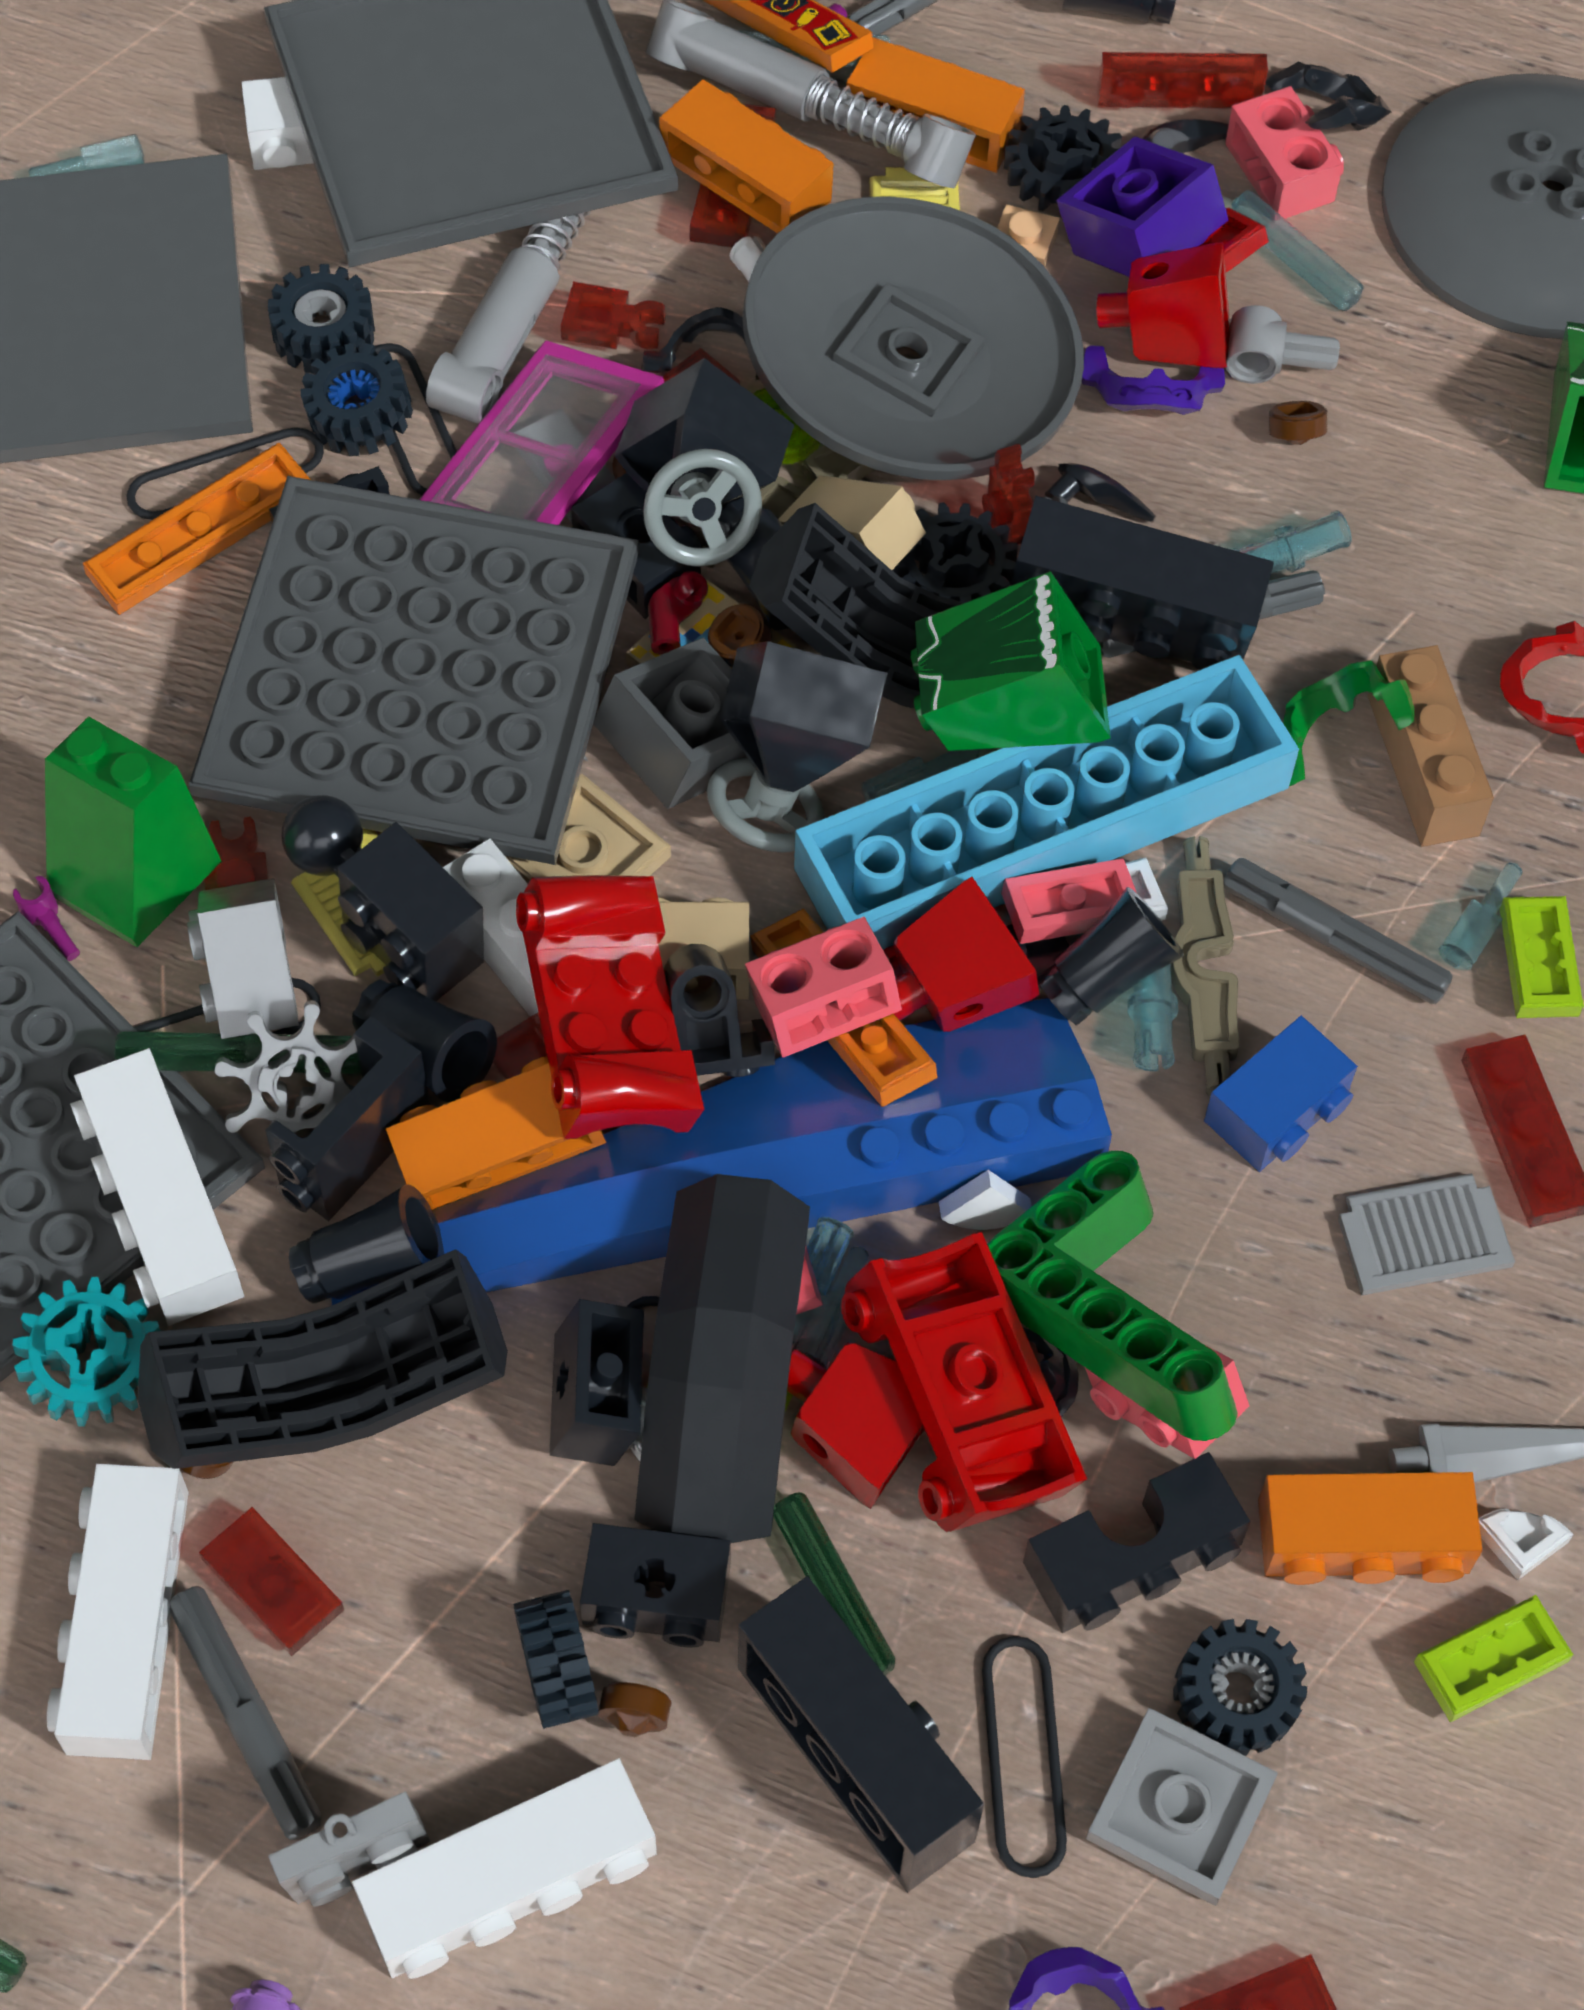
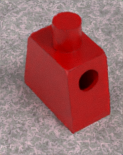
[1097,243,1230,368]
[893,877,1039,1032]
[787,1342,925,1509]

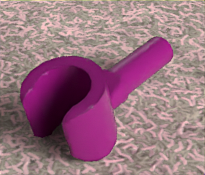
[13,876,80,961]

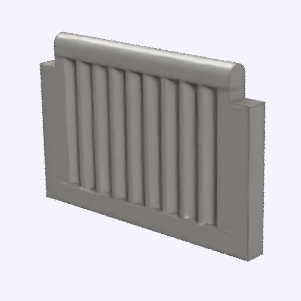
[1338,1173,1515,1296]

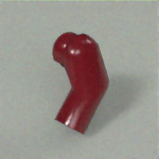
[648,571,708,655]

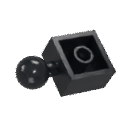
[281,795,484,1001]

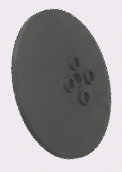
[1382,73,1584,339]
[743,196,1084,480]

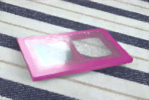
[419,340,665,525]

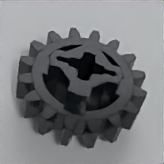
[1004,105,1122,212]
[892,502,1018,603]

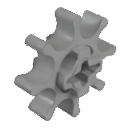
[215,1000,357,1134]

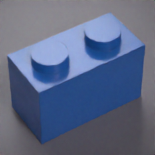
[1204,1015,1358,1172]

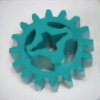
[12,1277,160,1427]

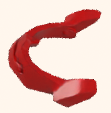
[1500,621,1584,754]

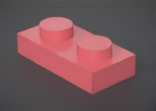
[1001,858,1137,944]

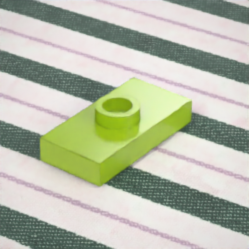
[1499,896,1584,1018]
[1414,1595,1574,1723]

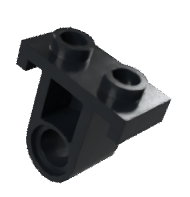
[664,944,776,1077]

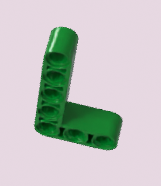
[987,1151,1238,1441]

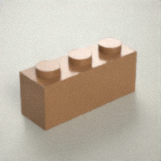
[1367,645,1494,847]

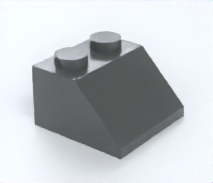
[593,637,747,809]

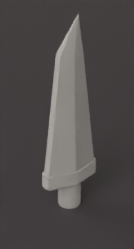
[1388,1423,1584,1483]

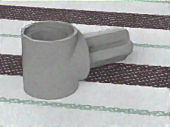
[1226,305,1340,384]

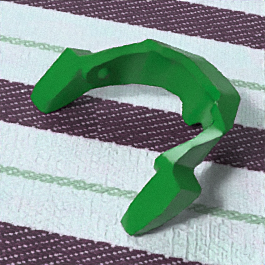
[1283,660,1414,786]

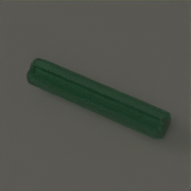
[773,1492,896,1676]

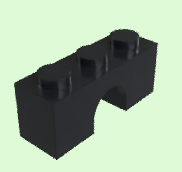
[1023,1452,1251,1633]

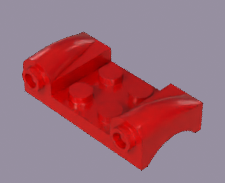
[516,875,704,1139]
[841,1232,1087,1532]

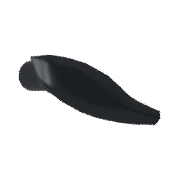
[1142,119,1229,153]
[1044,463,1156,523]

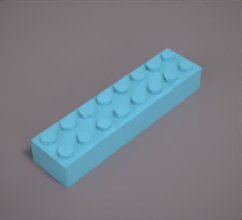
[794,655,1299,950]

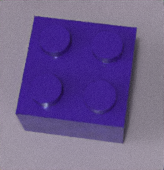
[1056,136,1229,277]

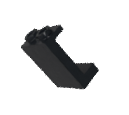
[265,1016,430,1222]

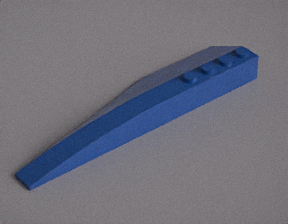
[331,998,1112,1305]

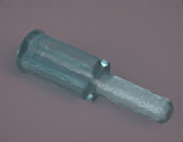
[28,134,145,177]
[861,749,980,802]
[1439,863,1523,971]
[793,1217,854,1345]
[792,1245,869,1369]

